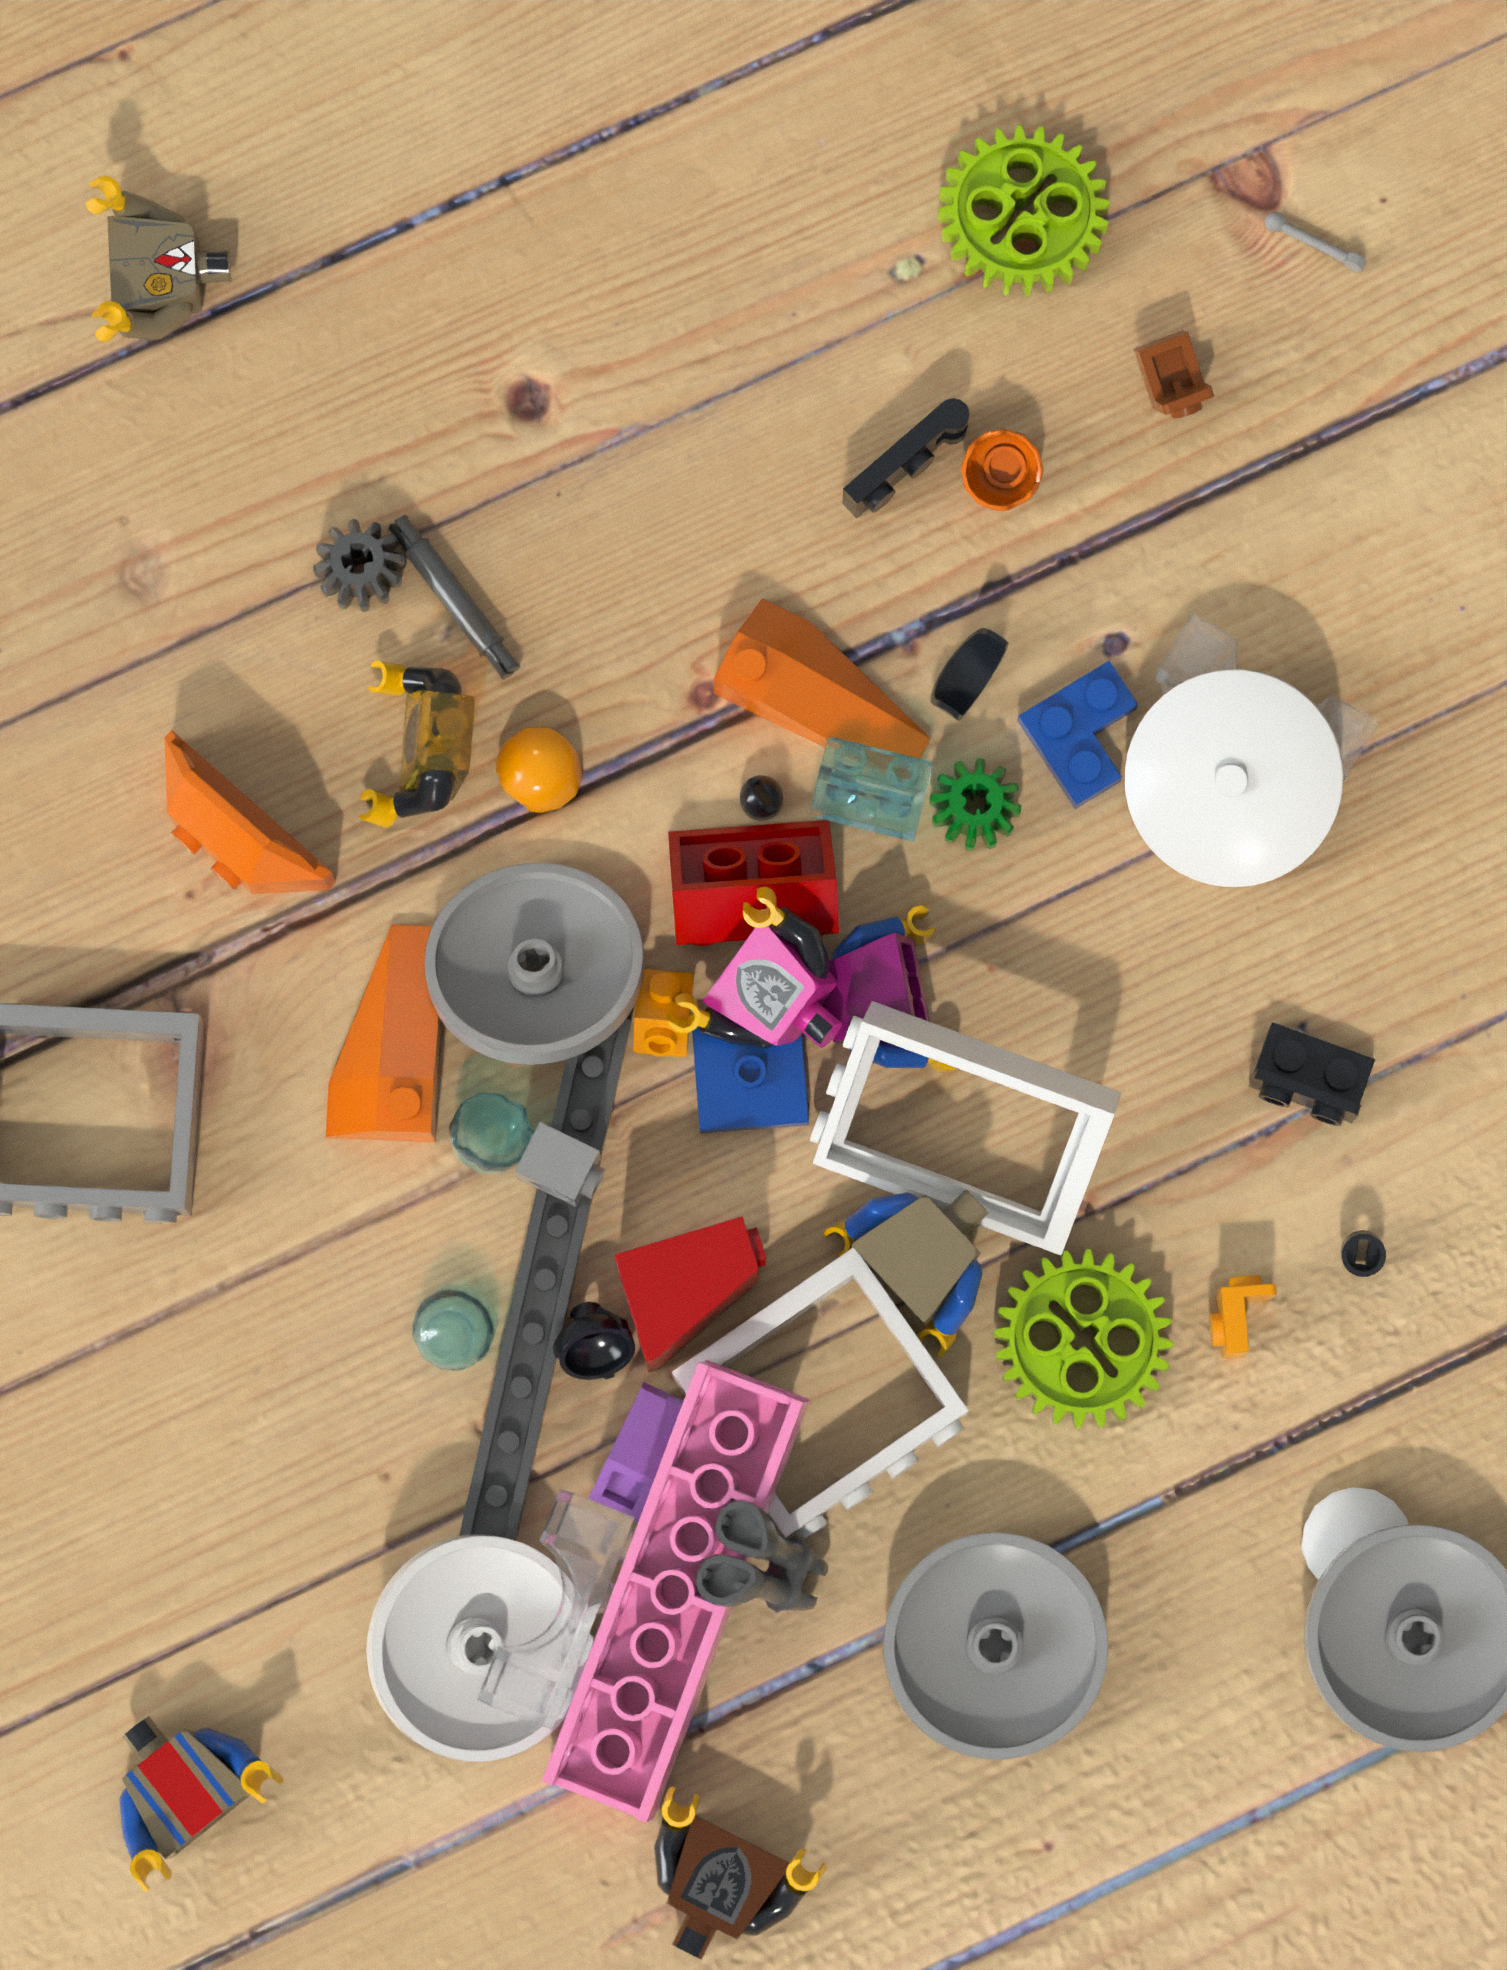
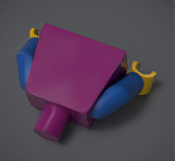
[822,905,956,1073]

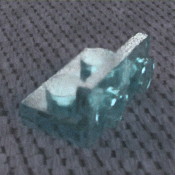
[809,737,933,842]

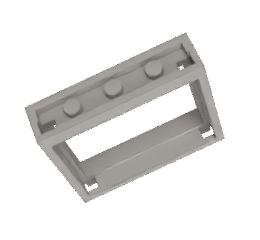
[0,1003,205,1224]

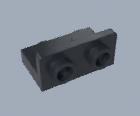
[1249,1022,1375,1126]

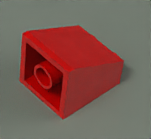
[614,1216,766,1373]

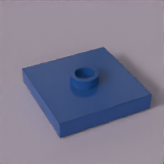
[692,1026,809,1134]

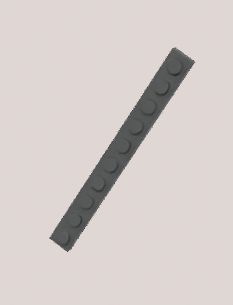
[459,1018,632,1541]

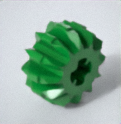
[929,758,1022,851]

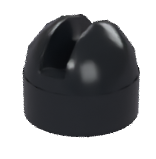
[740,775,783,821]
[1341,1230,1386,1277]

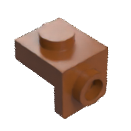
[1134,330,1214,418]

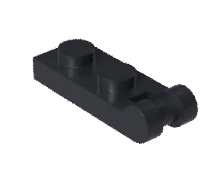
[842,398,969,519]

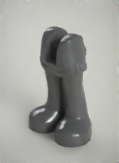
[696,1501,828,1613]

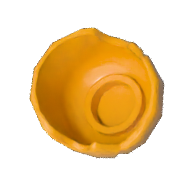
[495,726,583,813]

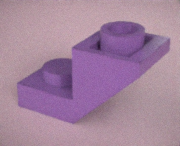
[588,1382,683,1523]

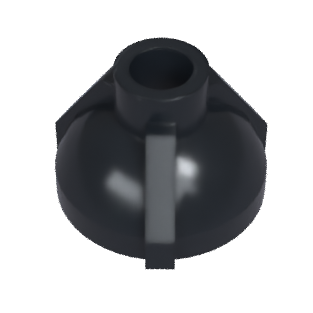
[553,1302,635,1380]

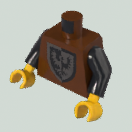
[654,1786,827,1960]

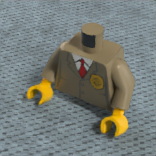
[86,176,232,342]

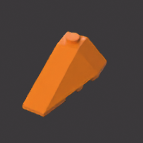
[713,599,930,787]
[326,924,442,1142]

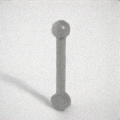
[1265,211,1367,273]

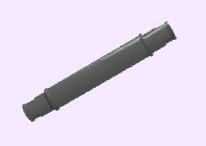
[388,515,520,680]

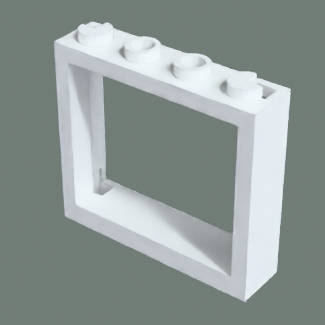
[672,1248,969,1540]

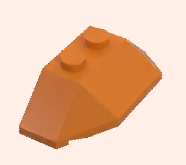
[164,730,336,894]

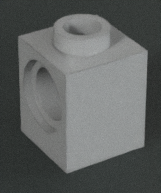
[515,1122,605,1207]

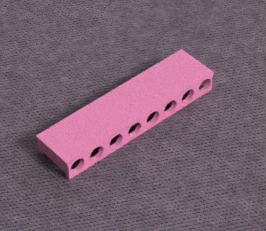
[542,1360,810,1823]

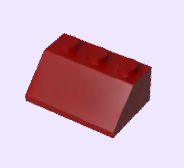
[668,820,839,946]

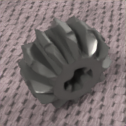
[313,519,405,612]

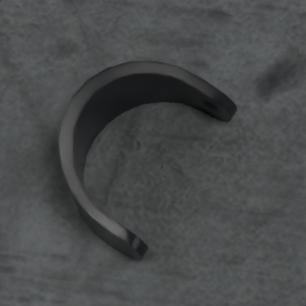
[930,628,1009,721]

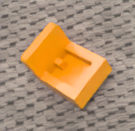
[633,969,694,1057]
[1209,1275,1277,1359]

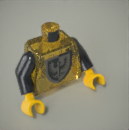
[359,661,475,828]

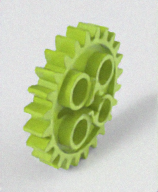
[937,125,1110,297]
[993,1249,1174,1430]

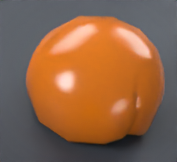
[961,428,1044,511]

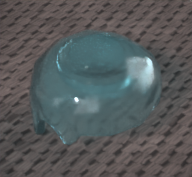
[449,1093,535,1175]
[412,1284,498,1371]

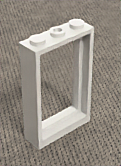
[810,1001,1122,1255]

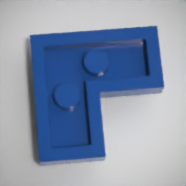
[1017,661,1138,809]

